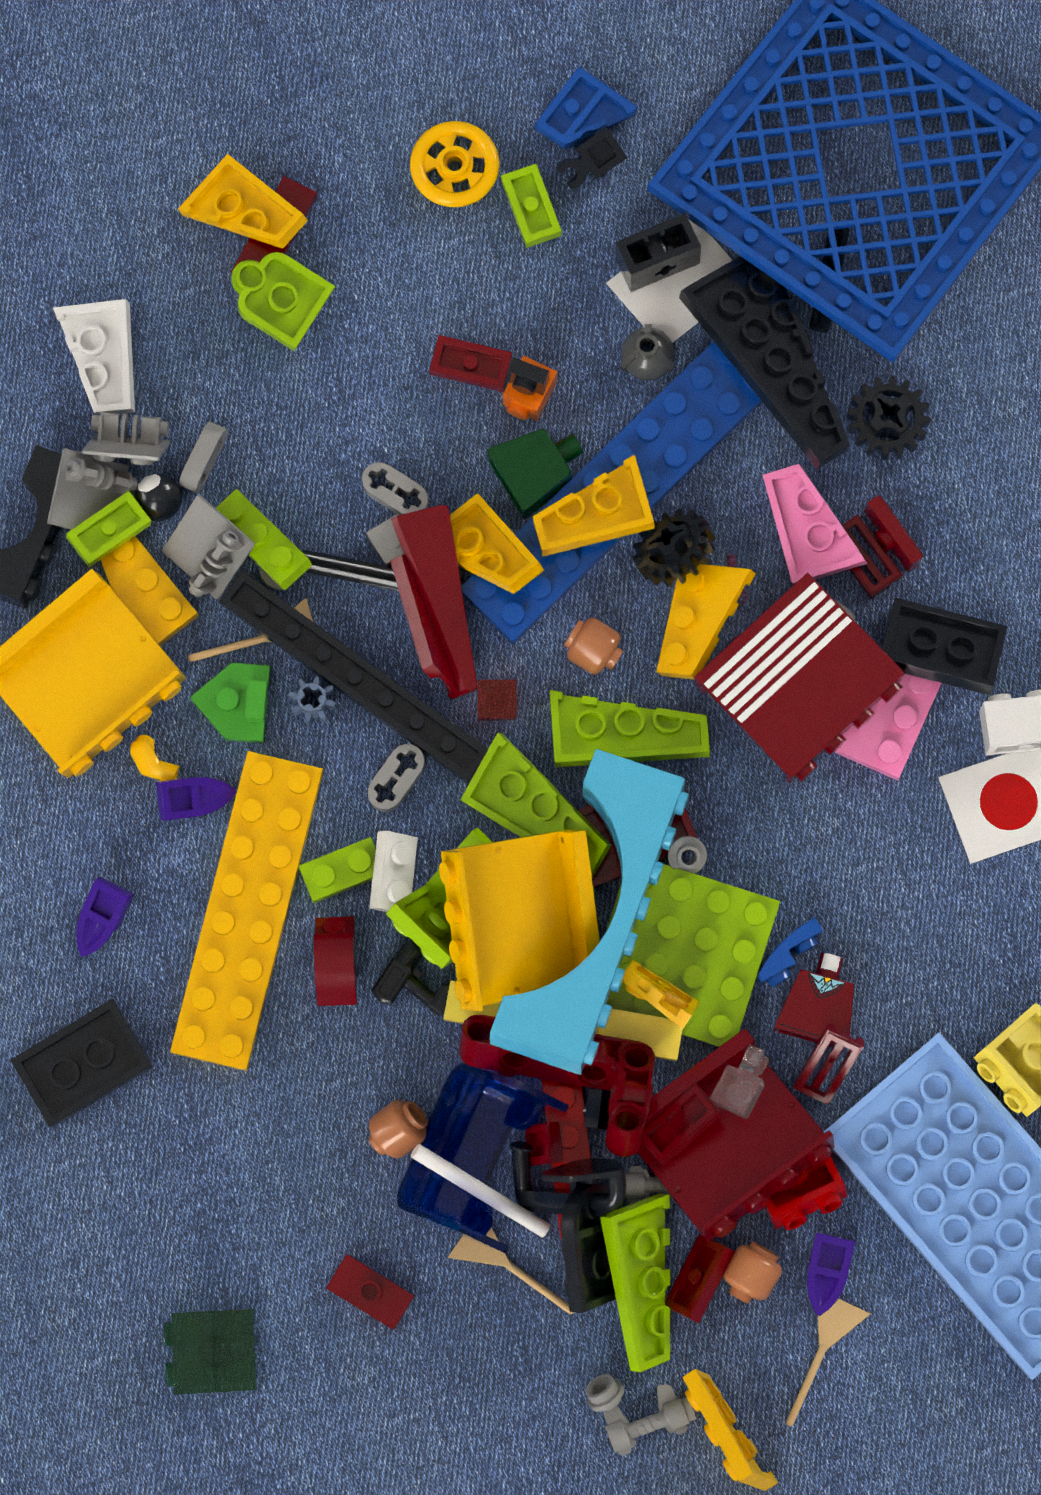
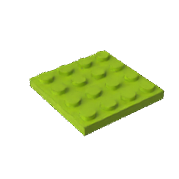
[606,864,780,1047]

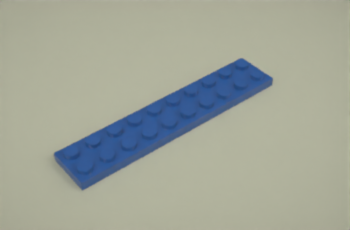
[461,341,762,645]

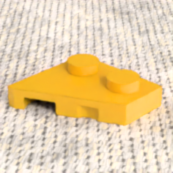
[622,960,700,1029]

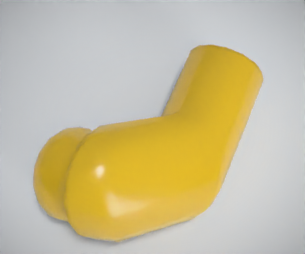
[130,735,179,781]

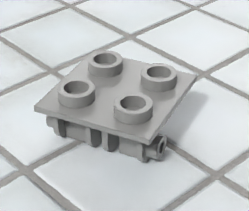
[82,412,170,465]
[47,448,137,530]
[162,494,256,600]

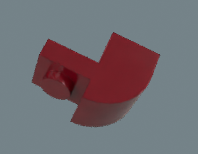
[314,916,357,1006]

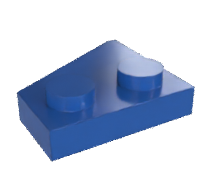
[535,67,637,150]

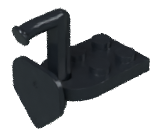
[510,1141,626,1313]

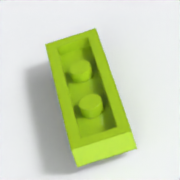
[216,489,312,591]

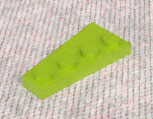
[550,690,710,768]
[460,733,611,879]
[600,1193,670,1372]

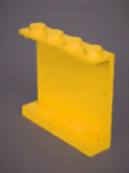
[0,569,186,778]
[439,829,600,1012]

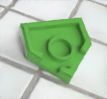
[190,663,271,743]

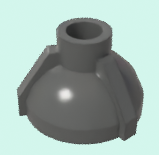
[620,324,675,381]

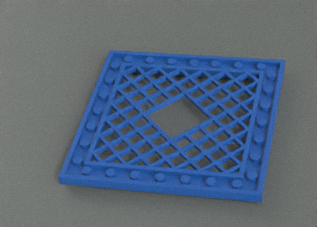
[647,0,1041,363]

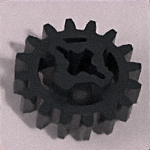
[846,376,931,460]
[633,509,716,587]

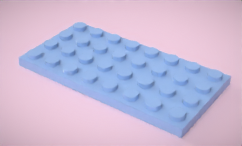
[824,1032,1041,1380]

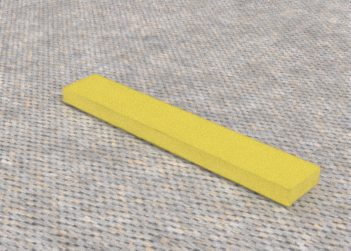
[443,980,683,1061]

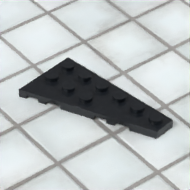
[679,256,850,469]

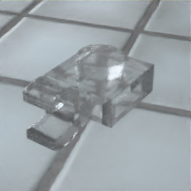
[710,1045,770,1119]

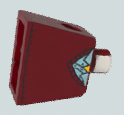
[773,953,854,1051]

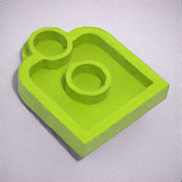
[231,252,335,351]

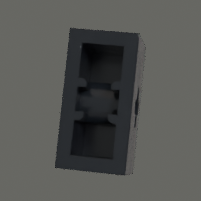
[616,213,701,292]

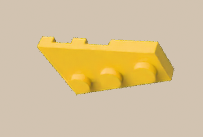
[177,154,308,249]
[532,454,655,557]
[450,493,544,594]
[101,536,199,646]
[656,564,756,680]
[682,1369,778,1491]

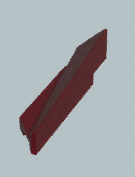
[390,505,478,700]

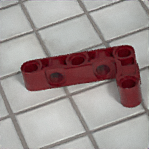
[459,1015,655,1157]

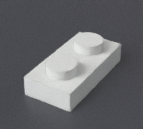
[369,831,418,912]

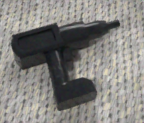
[371,939,450,1017]

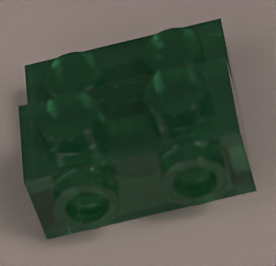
[164,1309,257,1395]

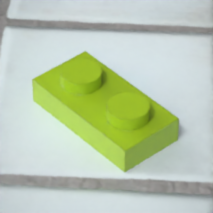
[501,164,562,248]
[66,491,152,568]
[299,837,376,904]

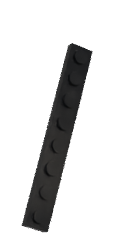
[219,571,488,784]

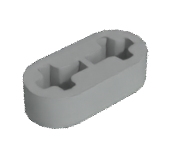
[179,421,228,493]
[362,462,428,515]
[368,744,425,812]

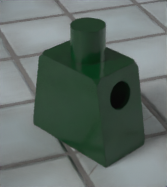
[487,429,583,520]

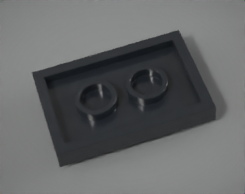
[882,598,1008,696]
[11,999,153,1128]

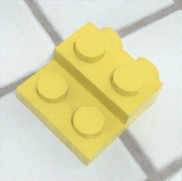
[973,1002,1041,1117]

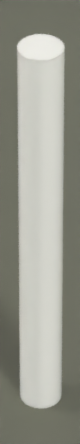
[411,1144,550,1237]

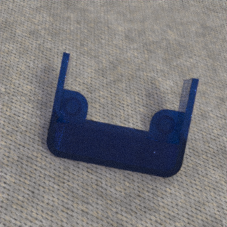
[397,1063,569,1253]

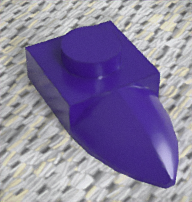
[156,777,236,821]
[76,877,134,957]
[807,1232,855,1316]

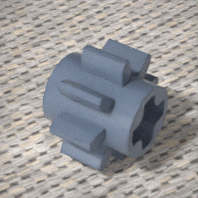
[288,676,337,726]

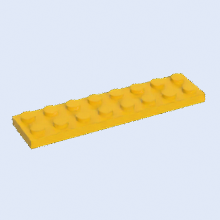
[170,751,324,1071]

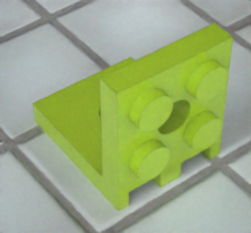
[386,828,492,969]

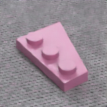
[763,464,868,585]
[834,674,941,781]

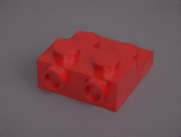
[764,1157,847,1230]

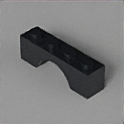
[0,445,65,609]

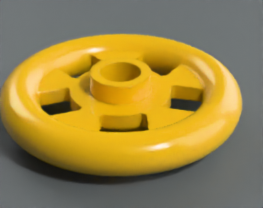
[410,121,500,208]

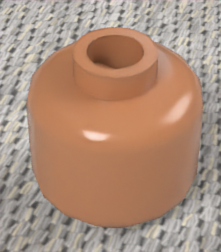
[563,617,623,675]
[369,1100,428,1158]
[723,1241,782,1304]

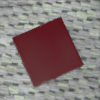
[525,1122,563,1166]

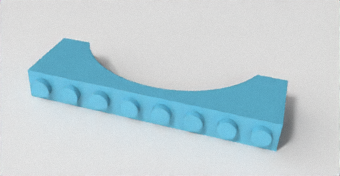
[490,749,689,1075]

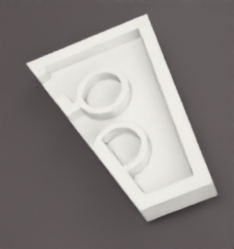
[53,299,135,415]

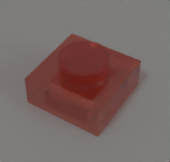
[478,679,517,721]

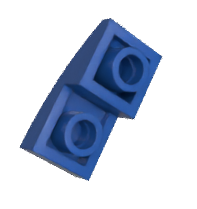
[756,918,823,988]

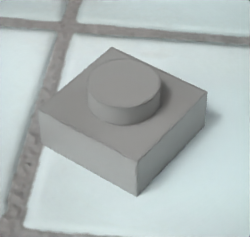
[366,513,405,567]

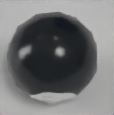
[134,474,182,522]

